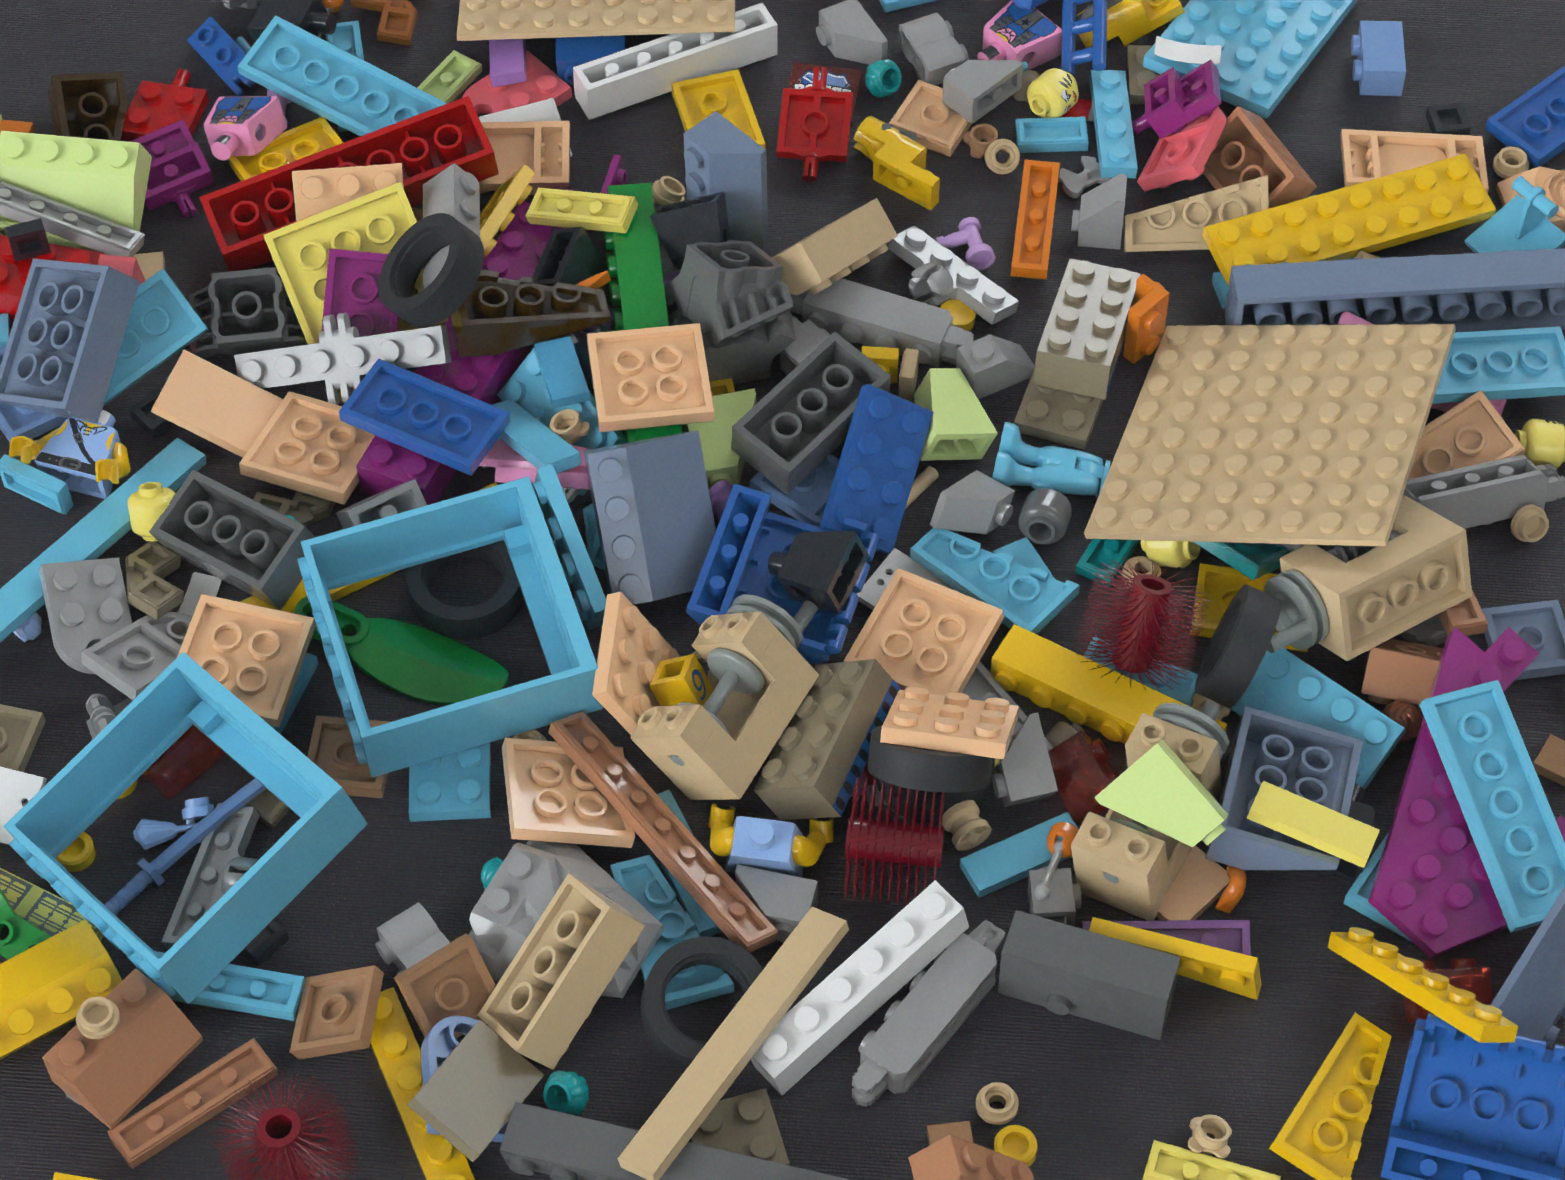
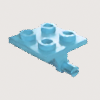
[1465,176,1565,253]

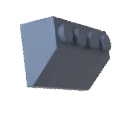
[683,111,768,251]

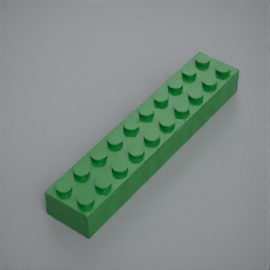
[602,183,682,443]

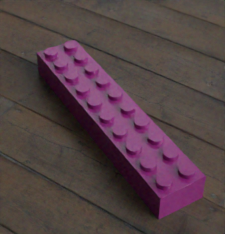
[356,202,588,505]

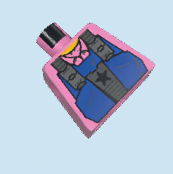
[977,1,1062,70]
[204,96,287,161]

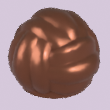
[1382,700,1423,742]

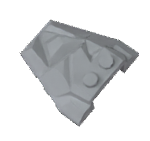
[469,840,664,998]

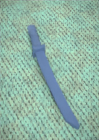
[104,779,267,916]

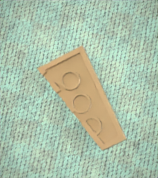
[1123,175,1269,253]

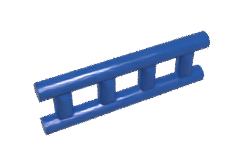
[1061,0,1107,77]

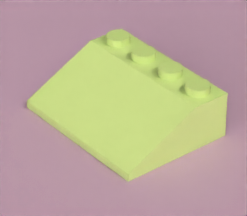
[0,131,152,255]

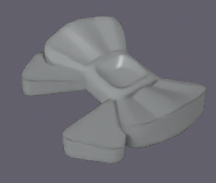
[1059,156,1111,199]

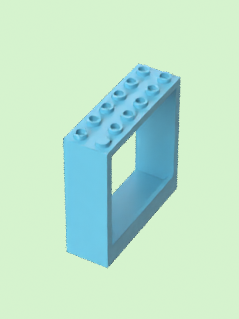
[297,476,603,778]
[3,652,368,1004]

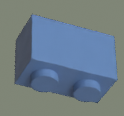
[1351,20,1406,96]

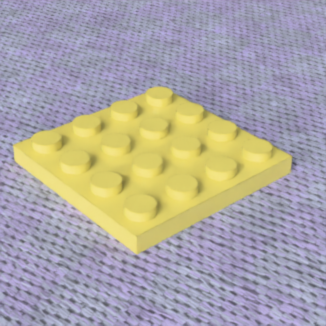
[263,182,449,344]

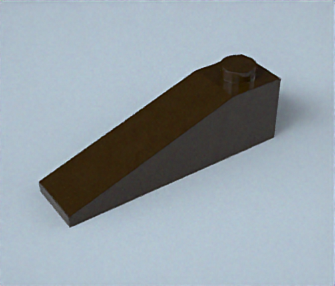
[48,72,128,141]
[451,270,611,357]

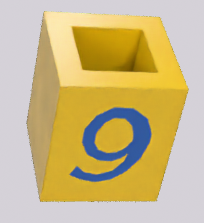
[649,654,714,707]

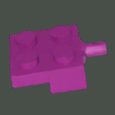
[1132,59,1221,139]
[130,119,214,218]

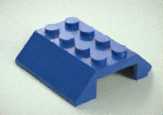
[686,484,880,665]
[1380,1013,1565,1180]

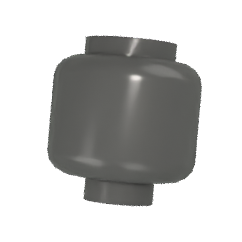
[1018,488,1072,545]

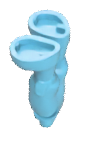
[992,422,1111,497]

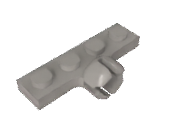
[888,226,1019,325]
[161,803,259,950]

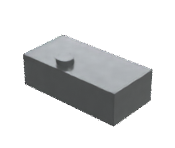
[731,331,891,495]
[149,470,315,610]
[998,910,1181,1040]

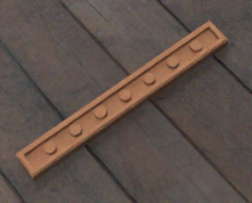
[548,711,778,953]

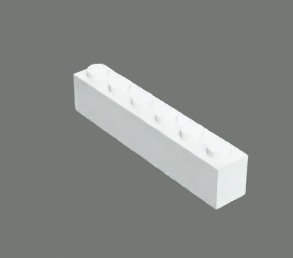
[573,3,777,120]
[751,880,969,1095]

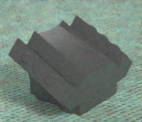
[664,240,793,346]
[189,267,308,358]
[668,308,796,385]

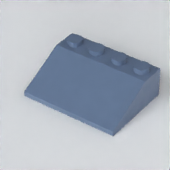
[0,259,140,423]
[583,430,716,605]
[1206,706,1363,870]
[1490,887,1565,1050]

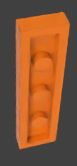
[1011,160,1060,280]

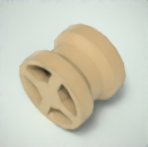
[942,800,992,851]

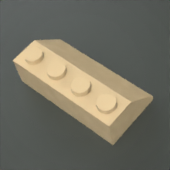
[772,198,898,296]
[478,873,645,1070]

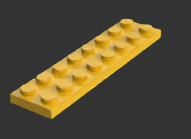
[1202,153,1496,286]

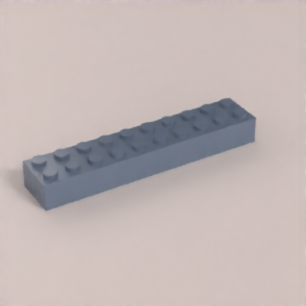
[1224,248,1565,333]

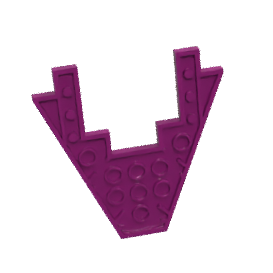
[1368,627,1565,958]

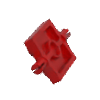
[776,67,854,182]
[121,69,210,141]

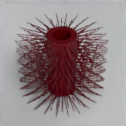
[1074,558,1209,691]
[844,776,945,906]
[214,1071,360,1180]

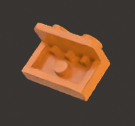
[1123,274,1170,364]

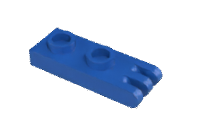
[187,16,254,96]

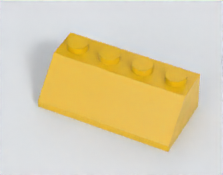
[0,919,123,1060]

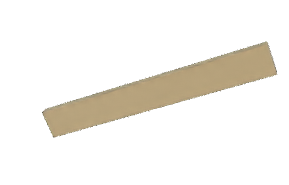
[618,907,849,1180]

